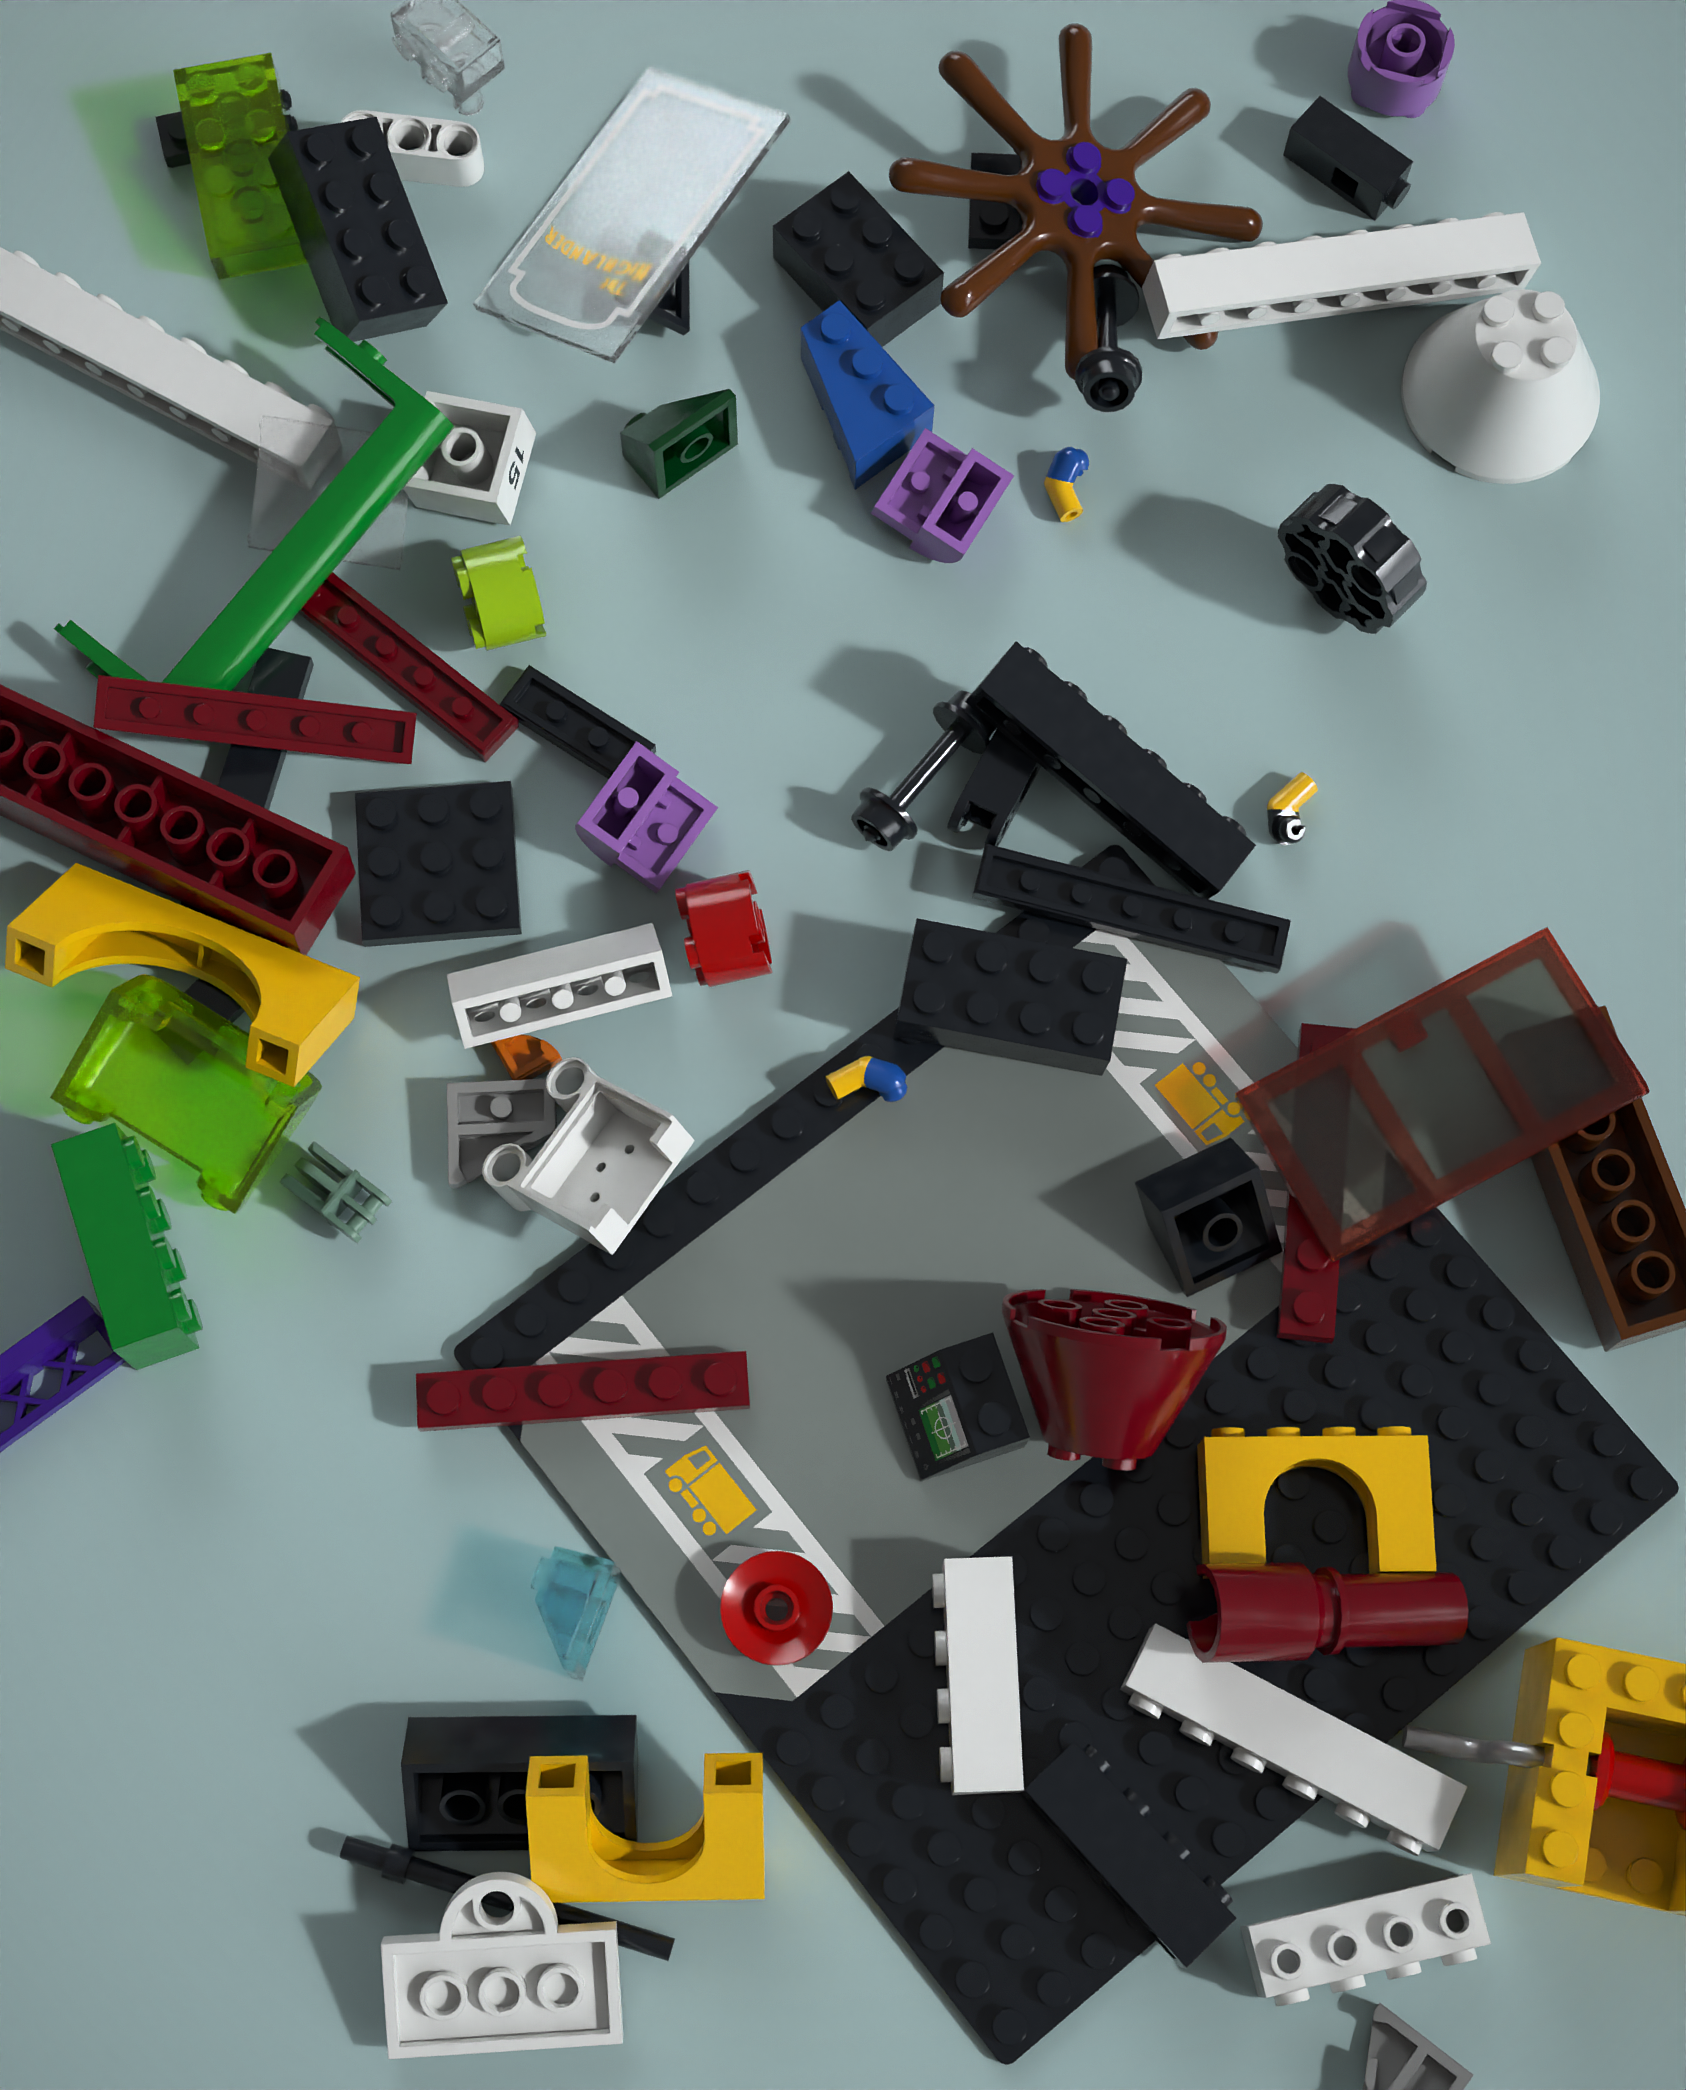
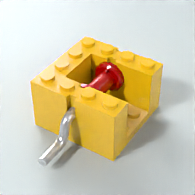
[1402,1637,1686,1916]

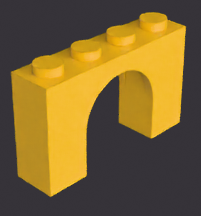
[1197,1426,1437,1579]
[525,1753,765,1903]

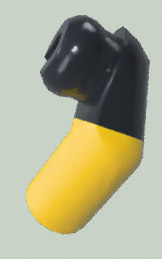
[1267,772,1318,845]

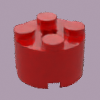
[675,870,772,987]

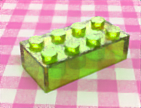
[173,53,308,280]

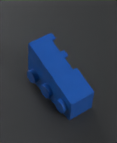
[801,300,935,490]

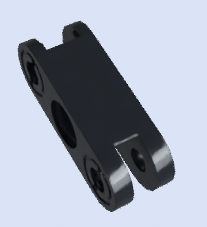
[947,729,1041,846]

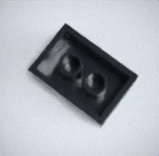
[773,171,944,347]

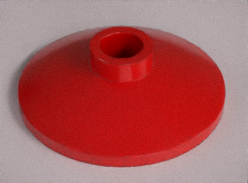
[720,1551,833,1666]

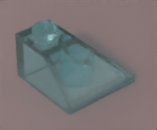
[531,1546,622,1682]

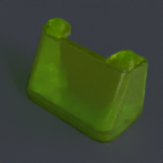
[50,974,322,1214]

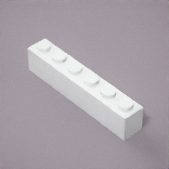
[1120,1623,1467,1856]

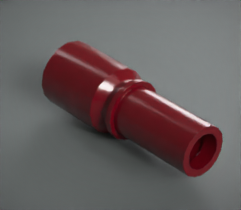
[1186,1562,1468,1663]

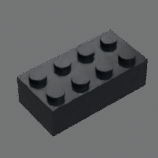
[268,117,448,342]
[893,918,1127,1076]

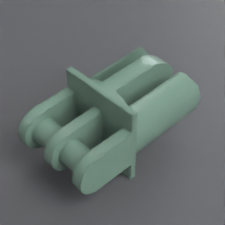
[280,1141,392,1244]

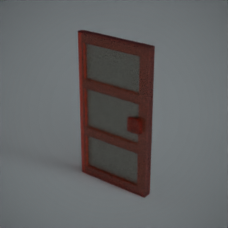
[1235,927,1649,1263]

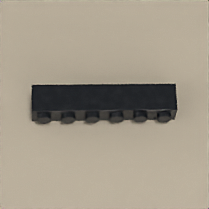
[965,641,1256,899]

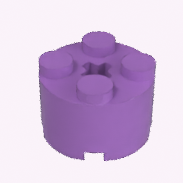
[1348,0,1455,118]

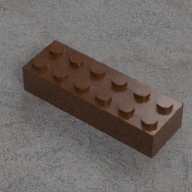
[1491,1005,1686,1352]

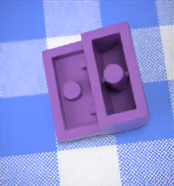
[870,428,1014,563]
[575,741,718,894]

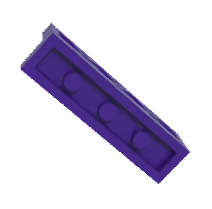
[0,1296,126,1453]

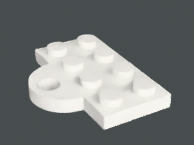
[381,1872,623,2059]

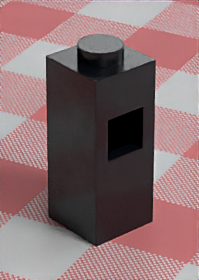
[1283,96,1413,221]

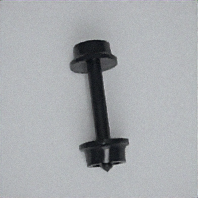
[1075,264,1142,412]
[851,690,996,851]

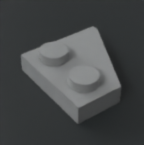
[447,1079,557,1189]
[1363,2002,1473,2090]

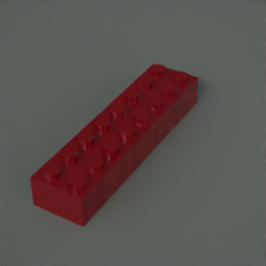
[0,684,356,955]

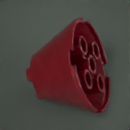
[1002,1289,1227,1471]

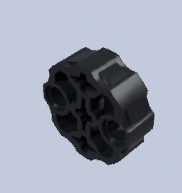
[1278,484,1427,634]

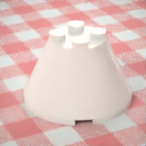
[1401,289,1600,484]

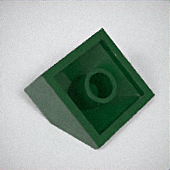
[620,389,738,499]

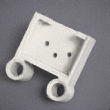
[482,1057,695,1255]

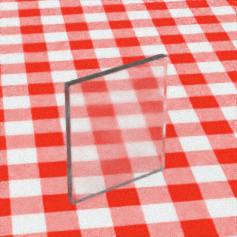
[247,415,408,570]

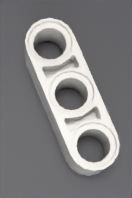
[341,110,485,187]

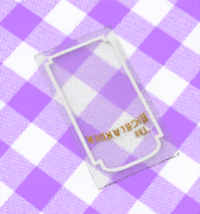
[473,67,791,364]

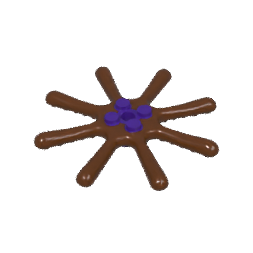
[888,23,1263,380]

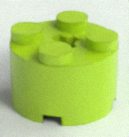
[451,536,546,651]

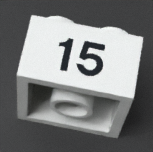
[403,391,536,526]

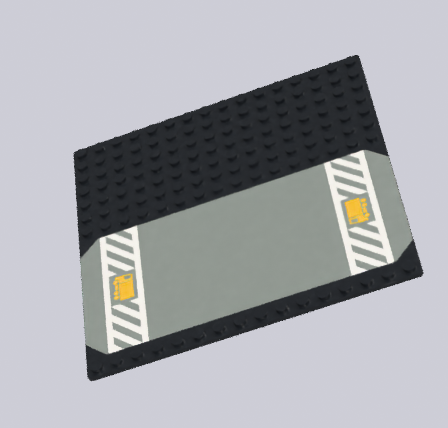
[454,845,1679,2065]

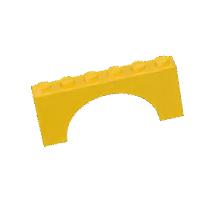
[5,863,360,1087]

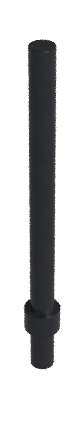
[340,1835,675,1961]

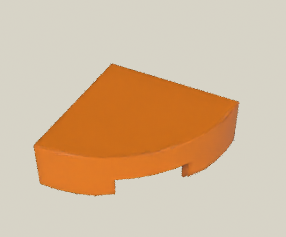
[490,1034,562,1080]

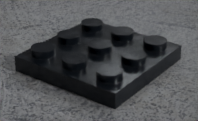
[355,781,522,947]

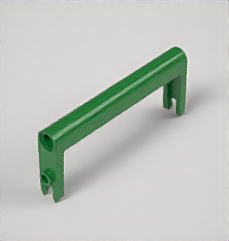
[54,316,455,741]

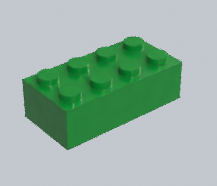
[51,1123,203,1370]

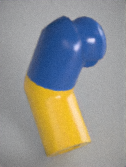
[1044,447,1089,522]
[825,1056,908,1102]

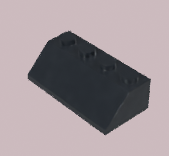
[401,1715,638,1851]

